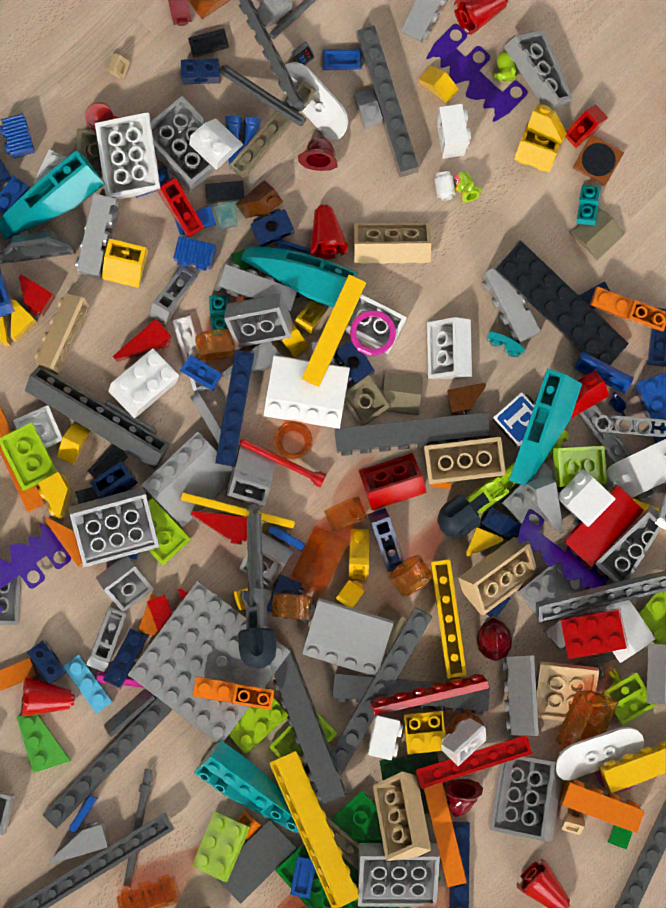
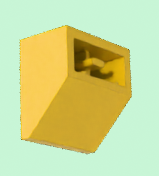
[102,239,148,288]
[38,472,73,520]
[404,711,445,754]

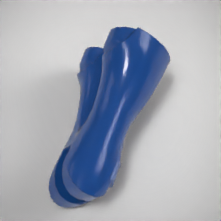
[225,115,261,169]

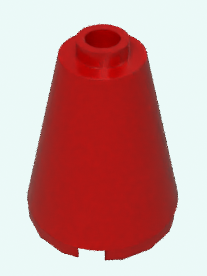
[454,0,508,35]
[310,204,348,260]
[21,677,75,716]
[516,859,570,908]

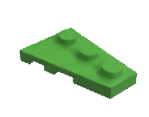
[16,714,71,773]

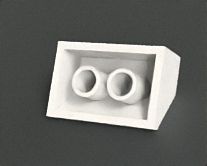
[427,317,472,379]
[589,600,656,663]

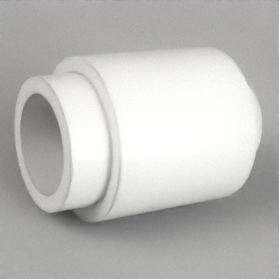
[434,171,456,201]

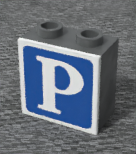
[492,392,534,448]

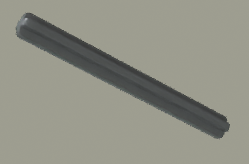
[220,65,306,126]

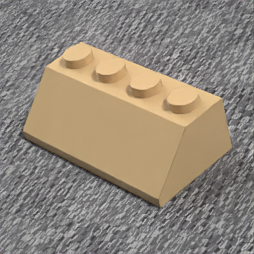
[354,222,431,264]
[34,293,89,374]
[423,437,506,484]
[458,537,538,615]
[373,772,431,861]

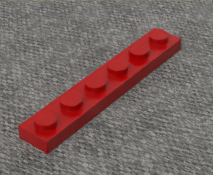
[370,674,489,716]
[415,736,533,789]

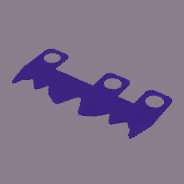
[426,24,528,122]
[518,509,609,589]
[0,523,71,613]

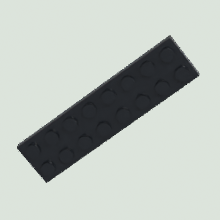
[494,240,629,365]

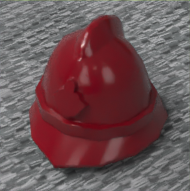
[298,137,338,171]
[477,618,512,661]
[445,779,483,817]

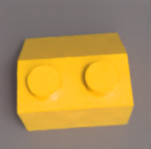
[514,123,560,172]

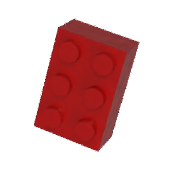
[560,607,628,659]

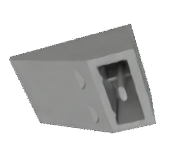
[225,445,278,507]

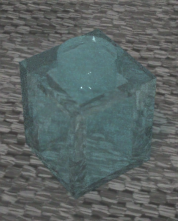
[215,203,238,230]

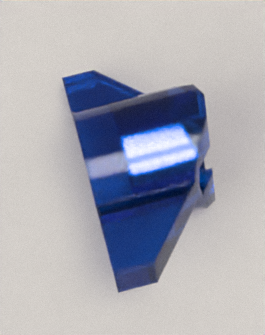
[609,392,626,416]

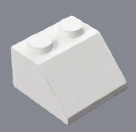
[189,118,243,170]
[558,469,615,527]
[441,718,486,766]

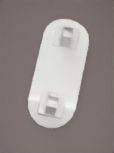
[279,62,348,140]
[605,439,666,498]
[556,727,644,780]

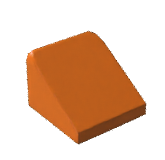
[236,810,262,840]

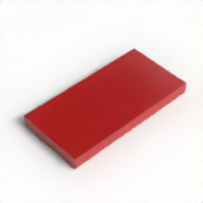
[563,484,644,567]

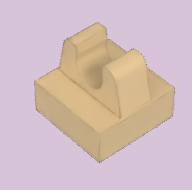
[105,53,130,79]
[561,809,586,835]

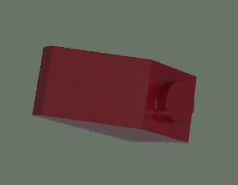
[168,0,192,26]

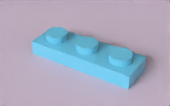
[63,655,113,714]

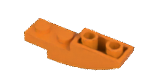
[590,287,666,332]
[192,676,274,710]

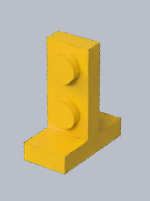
[349,529,370,581]

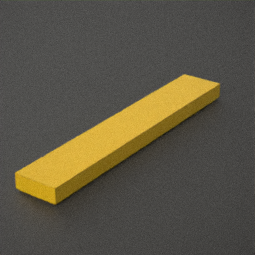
[301,275,366,388]
[180,492,295,529]

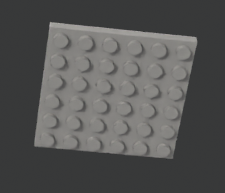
[128,581,291,744]

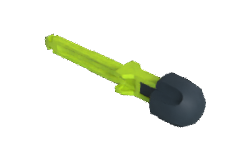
[437,430,569,538]

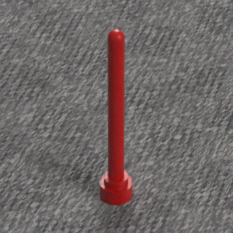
[240,439,326,488]

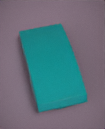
[576,185,601,225]
[209,295,230,337]
[487,331,525,358]

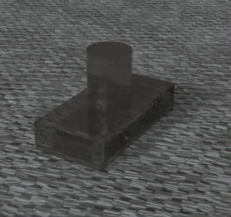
[575,652,616,680]

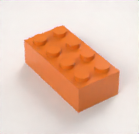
[558,779,645,833]

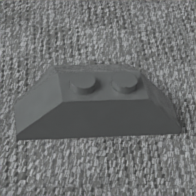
[0,229,75,264]

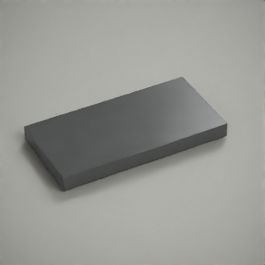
[216,820,297,904]

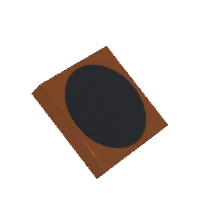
[573,134,624,186]

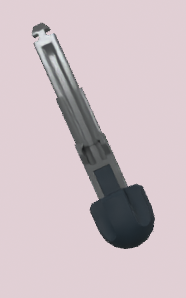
[238,504,276,669]

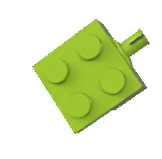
[602,668,655,726]

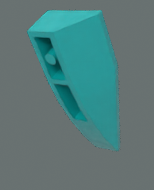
[0,150,105,240]
[241,246,358,308]
[509,368,582,486]
[194,740,298,833]

